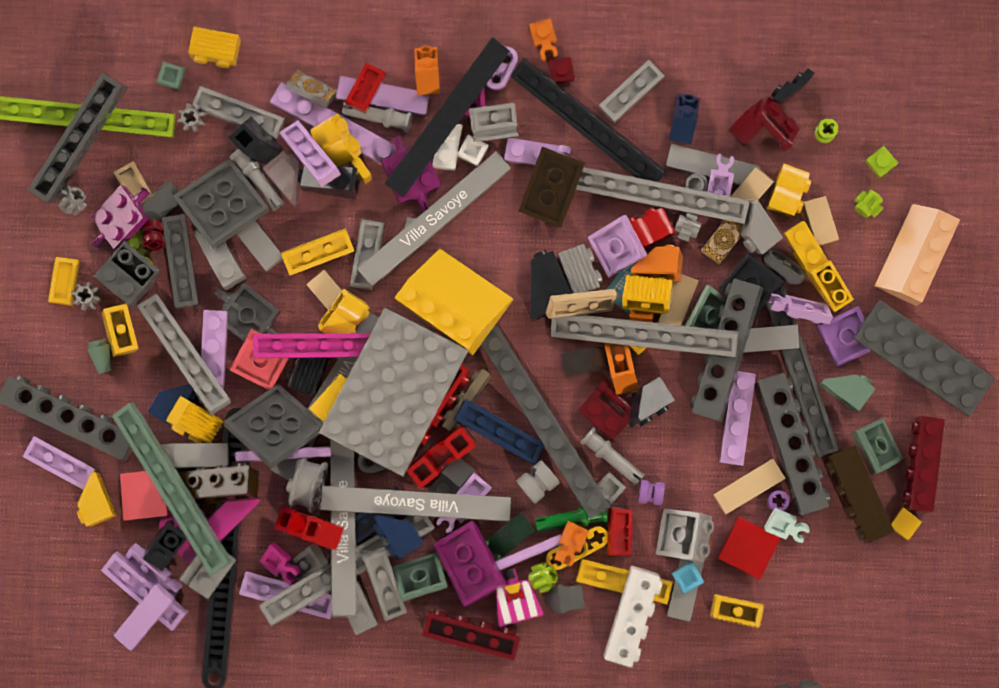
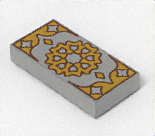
[286,70,337,108]

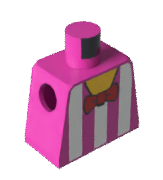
[496,568,543,626]

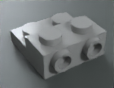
[656,508,714,563]

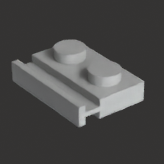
[469,103,518,142]
[179,553,236,599]

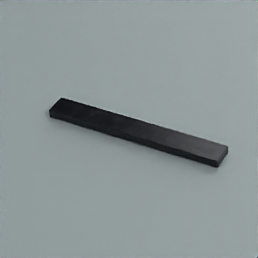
[384,37,510,197]
[510,58,667,182]

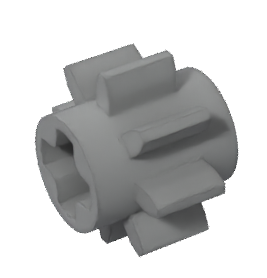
[177,103,207,132]
[57,186,87,216]
[674,212,702,242]
[71,282,102,311]

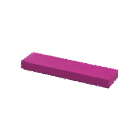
[177,498,261,564]

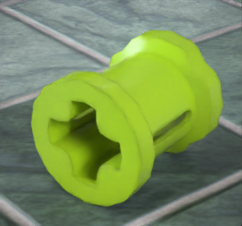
[814,119,838,144]

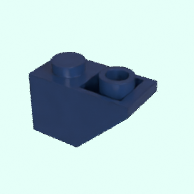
[669,94,700,144]
[147,384,198,426]
[373,515,423,561]

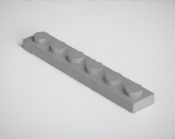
[137,294,231,415]

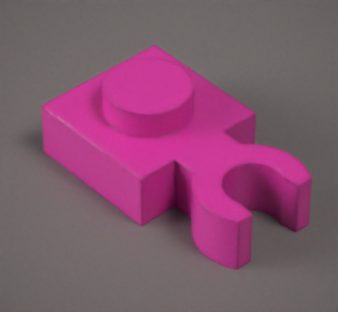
[259,543,302,584]

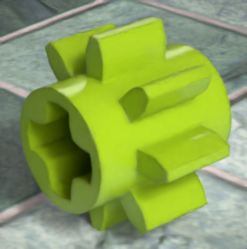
[854,190,884,219]
[528,562,558,593]

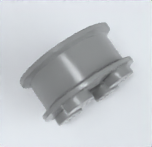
[287,457,329,513]

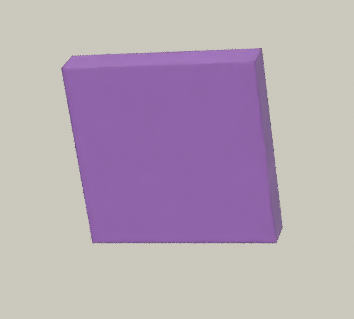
[816,306,870,368]

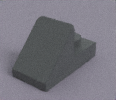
[427,458,475,494]
[289,544,328,583]

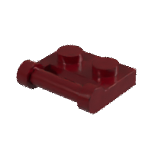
[753,96,800,151]
[577,379,631,441]

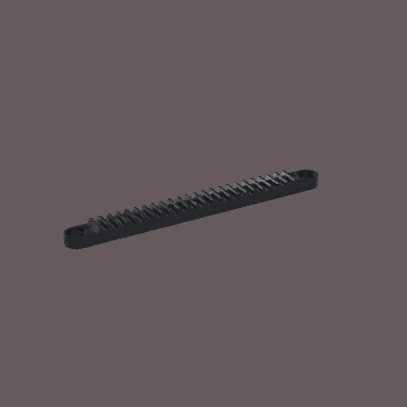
[202,408,248,688]

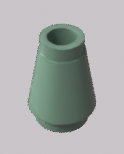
[87,338,112,374]

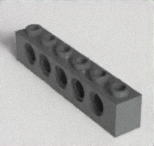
[28,73,128,203]
[690,279,763,422]
[755,372,830,516]
[0,375,133,461]

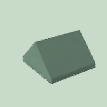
[685,285,735,329]
[850,418,904,475]
[393,552,448,602]

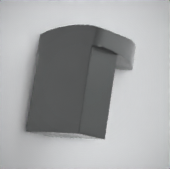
[544,584,585,614]

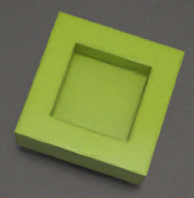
[865,146,898,179]

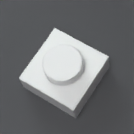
[457,135,488,167]

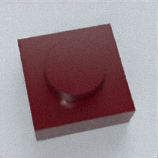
[549,57,575,84]

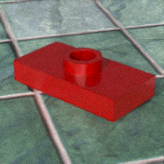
[345,62,386,114]
[607,508,633,557]

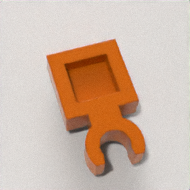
[529,18,557,62]
[555,521,589,567]

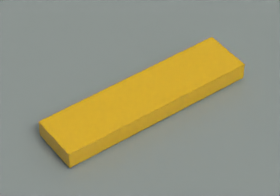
[576,559,673,604]

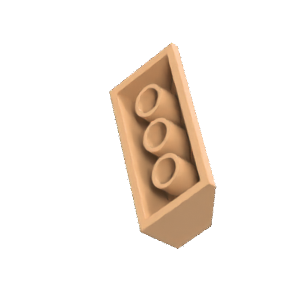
[874,204,960,306]

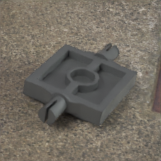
[214,283,281,341]

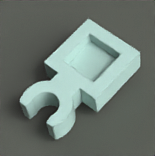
[764,508,810,543]

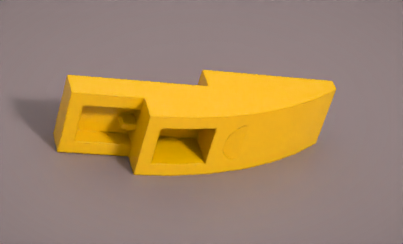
[783,221,854,312]

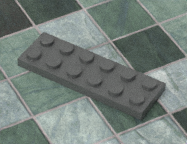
[853,300,995,417]

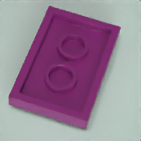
[434,521,506,607]

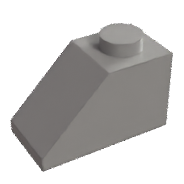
[741,200,783,254]

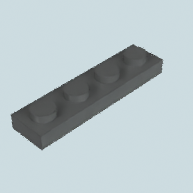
[162,214,199,309]

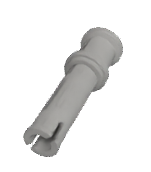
[342,101,413,133]
[230,149,285,211]
[580,427,645,486]

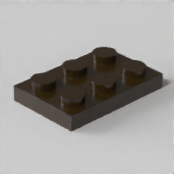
[518,146,586,228]

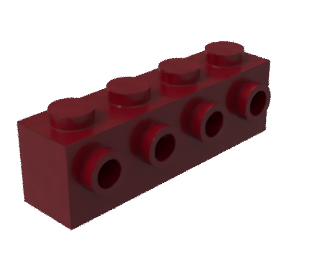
[903,416,945,513]
[422,609,521,661]

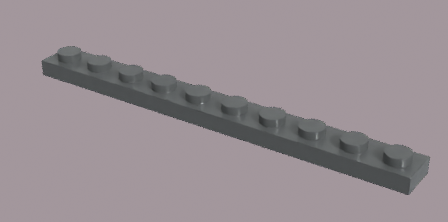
[481,324,610,520]

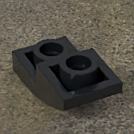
[771,68,815,105]

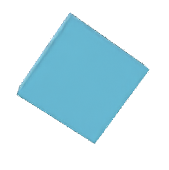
[672,562,704,594]

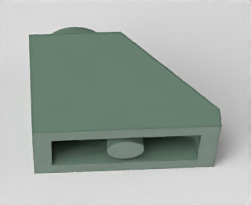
[818,375,876,413]

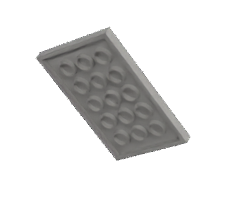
[319,308,468,476]

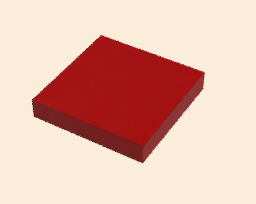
[717,516,781,580]

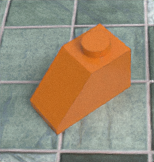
[631,245,683,282]
[604,343,639,395]

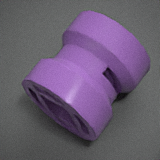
[638,480,665,506]

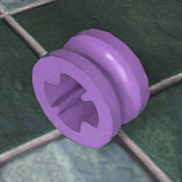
[767,490,790,511]

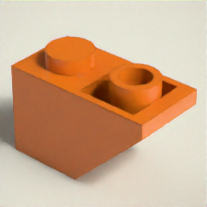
[415,46,440,95]

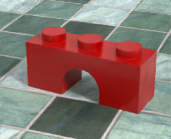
[406,424,477,489]
[274,506,344,550]

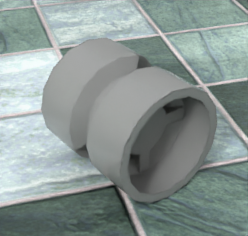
[516,460,560,504]

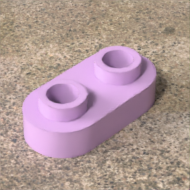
[486,47,518,91]

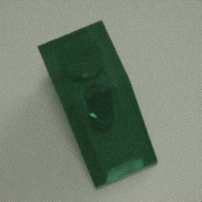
[485,512,536,560]

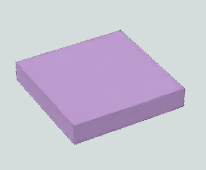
[588,215,648,278]

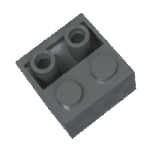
[94,241,160,309]

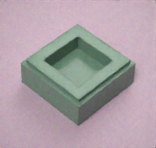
[156,62,186,91]

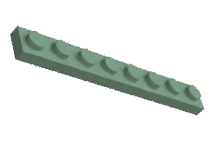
[112,402,232,576]

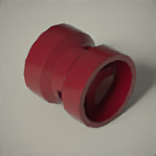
[140,220,165,251]

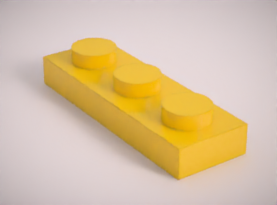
[281,228,354,275]

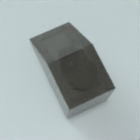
[560,347,610,379]

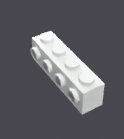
[604,565,662,668]

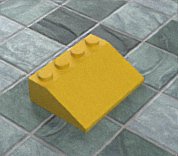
[395,249,514,355]

